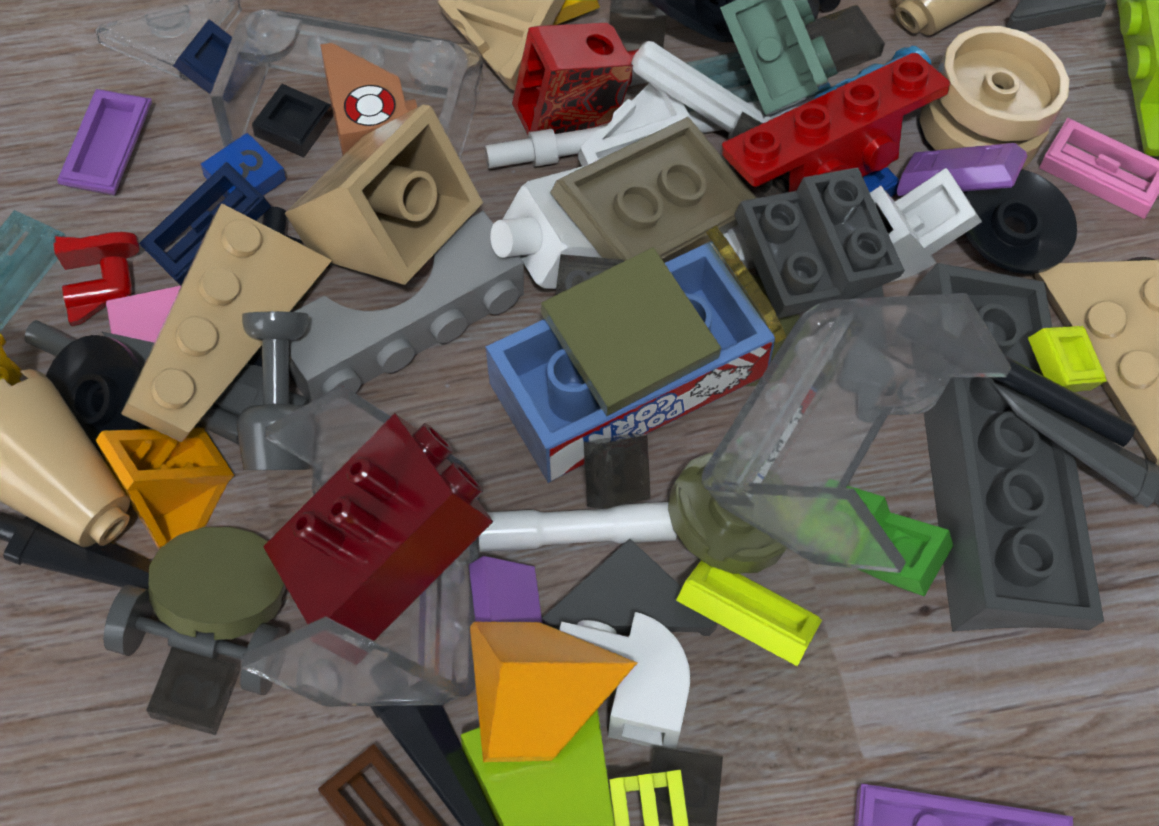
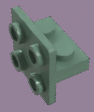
[720,0,838,116]

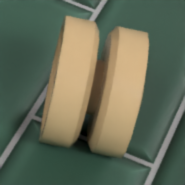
[920,26,1070,168]

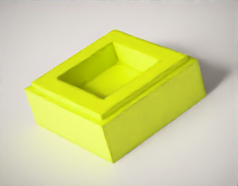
[1028,326,1107,392]

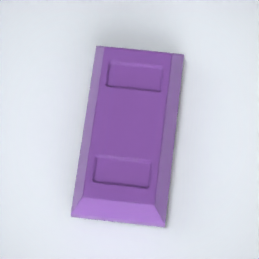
[57,89,152,195]
[897,143,1027,197]

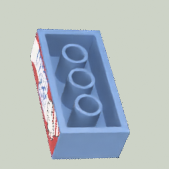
[485,242,775,483]

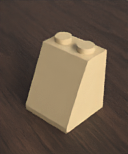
[285,105,483,285]

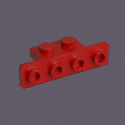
[722,53,950,192]

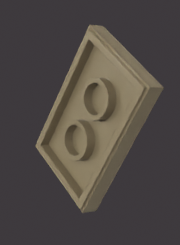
[550,117,756,268]

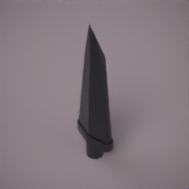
[0,511,152,590]
[368,652,497,826]

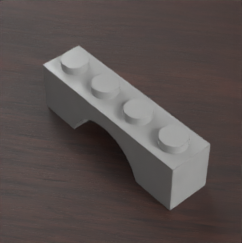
[288,211,524,411]

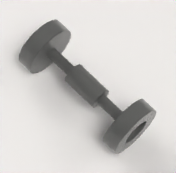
[103,584,286,695]

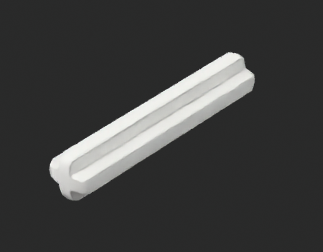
[631,41,772,136]

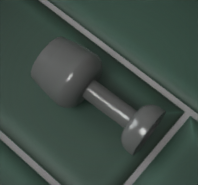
[237,311,316,470]

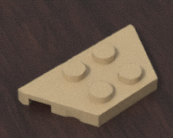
[438,0,565,90]
[1034,260,1159,466]

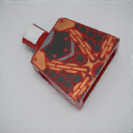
[512,23,649,135]

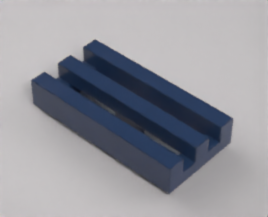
[139,162,271,286]

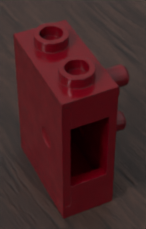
[263,413,494,658]

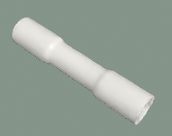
[479,502,677,552]

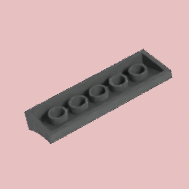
[908,263,1104,632]

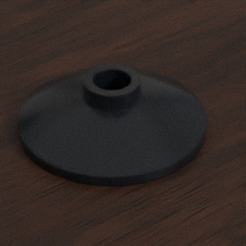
[965,169,1077,274]
[46,335,141,461]

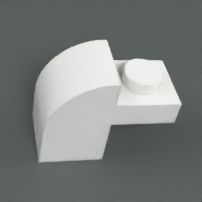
[870,168,982,282]
[559,612,690,753]

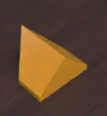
[96,428,234,549]
[470,622,638,762]

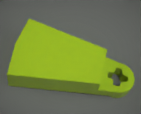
[460,709,615,826]

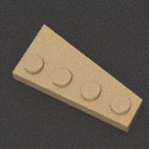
[121,203,332,442]

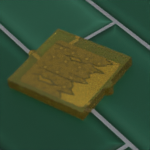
[706,225,787,344]

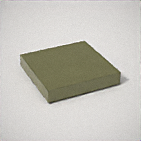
[541,247,722,417]

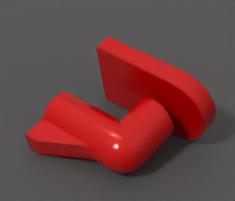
[53,232,140,326]

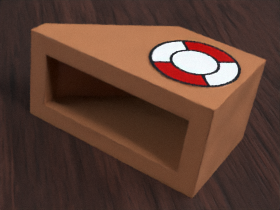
[320,43,417,156]

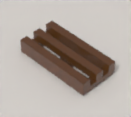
[318,744,442,826]

